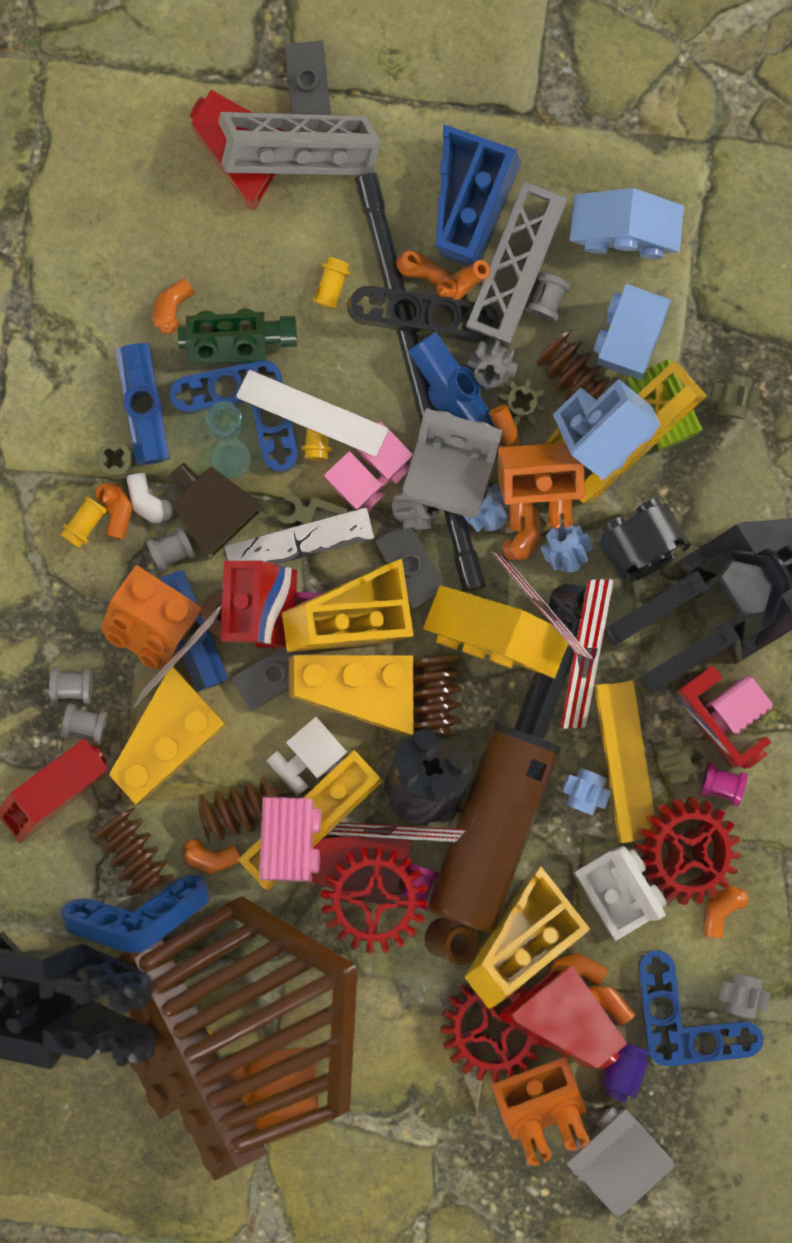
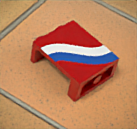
[221,560,297,648]
[674,665,772,769]

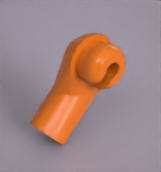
[397,250,452,287]
[436,260,490,300]
[95,482,133,540]
[502,507,541,561]
[182,839,241,875]
[703,886,749,938]
[588,986,636,1027]

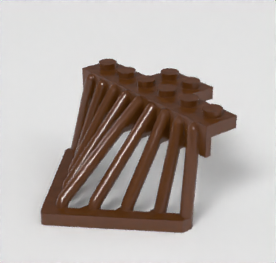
[116,896,358,1181]

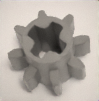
[467,339,518,390]
[392,483,441,530]
[719,973,771,1019]

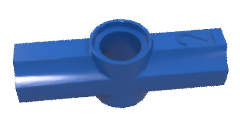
[408,332,495,428]
[115,343,170,466]
[159,570,229,692]

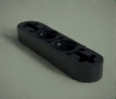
[347,286,499,342]

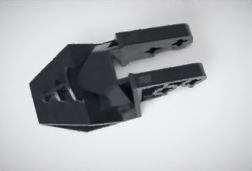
[604,518,792,697]
[0,931,155,1069]

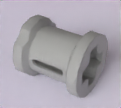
[525,272,571,322]
[146,525,197,573]
[49,667,93,704]
[61,703,108,746]

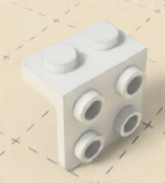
[573,846,667,941]

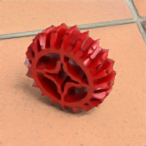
[634,797,742,905]
[320,844,429,954]
[440,983,545,1083]

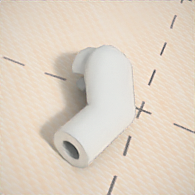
[126,473,173,523]

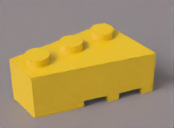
[282,558,414,652]
[423,585,568,679]
[289,655,413,737]
[464,866,590,1009]

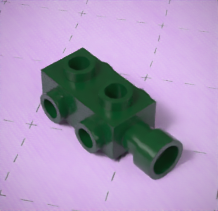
[178,308,297,365]

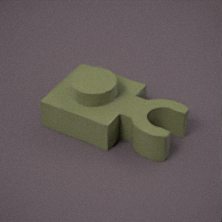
[276,494,352,526]

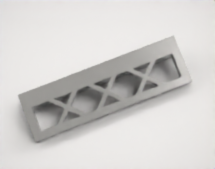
[218,112,381,175]
[466,181,568,349]

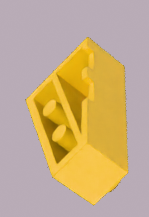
[109,666,227,805]

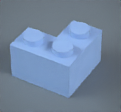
[569,188,684,260]
[593,284,671,381]
[553,379,661,480]

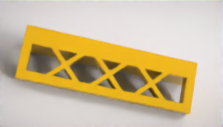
[579,361,707,504]
[594,681,655,843]
[238,750,383,891]

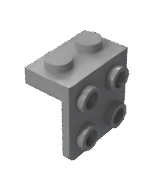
[402,408,503,518]
[564,1104,674,1216]

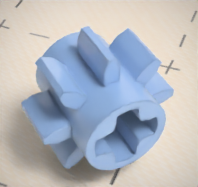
[464,483,509,532]
[541,524,593,573]
[561,768,612,816]

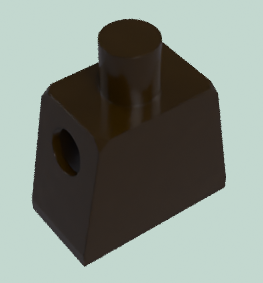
[168,462,264,560]

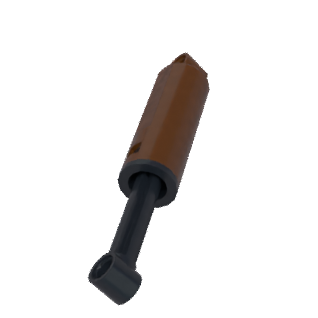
[424,583,586,965]

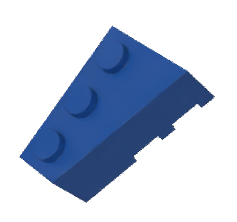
[436,124,521,266]

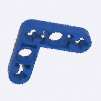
[170,360,298,473]
[61,875,210,953]
[638,950,764,1066]

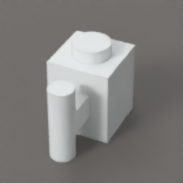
[266,717,348,797]

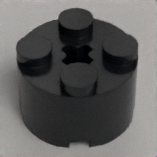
[598,497,691,585]
[384,729,472,826]

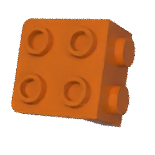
[101,565,203,670]
[230,1047,320,1129]

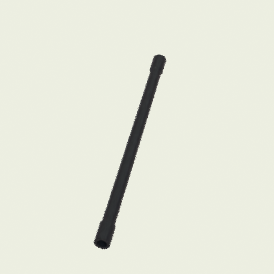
[355,173,485,592]

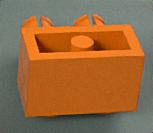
[498,443,584,532]
[491,1056,590,1165]

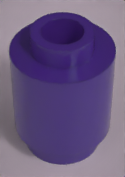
[599,1042,649,1102]

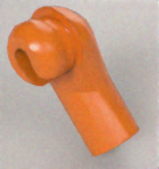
[152,278,195,335]
[489,405,521,452]
[547,953,608,986]

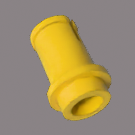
[313,257,351,309]
[301,427,332,461]
[60,496,107,548]

